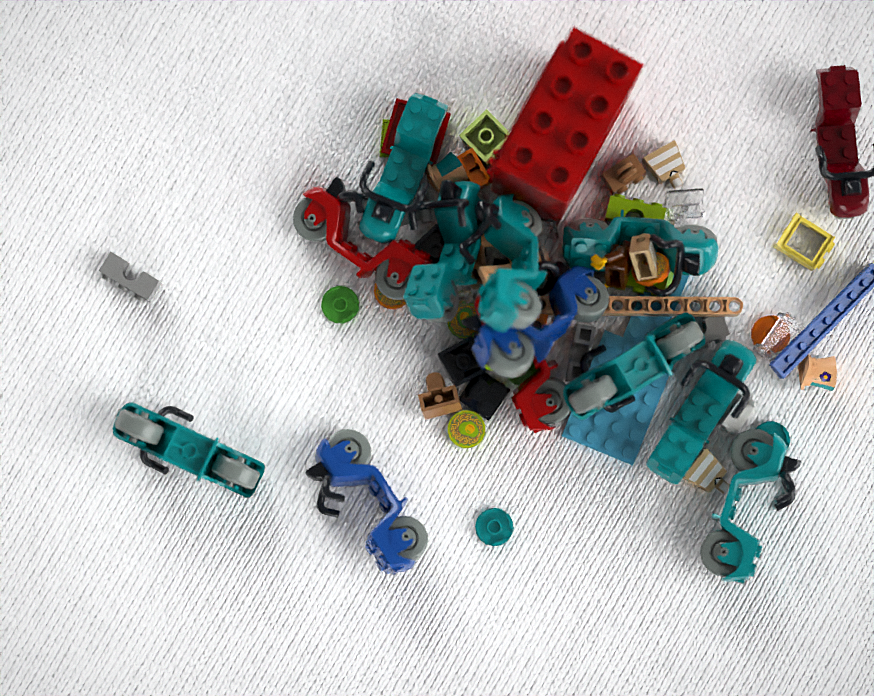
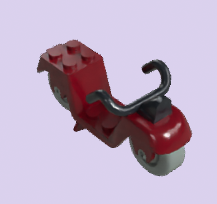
[810,65,874,220]

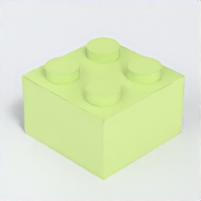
[459,109,509,166]

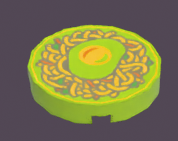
[448,410,485,448]

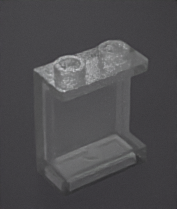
[752,312,806,363]

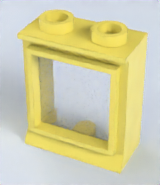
[773,212,835,271]

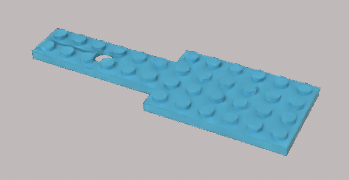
[561,273,689,466]

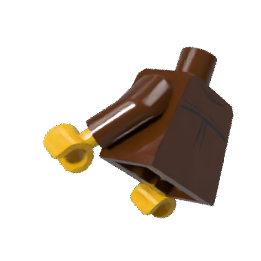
[591,240,633,290]

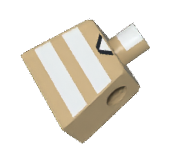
[641,140,686,189]
[629,234,657,281]
[683,448,730,494]

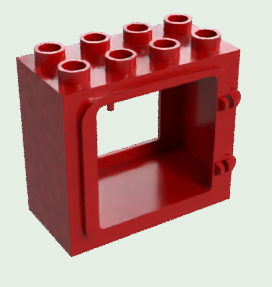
[486,26,645,227]

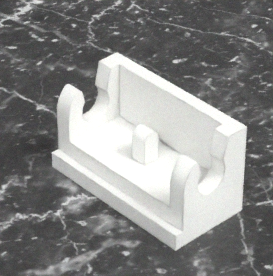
[719,394,757,436]

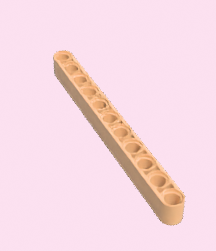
[539,296,743,317]

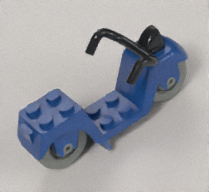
[472,261,609,378]
[305,429,428,576]

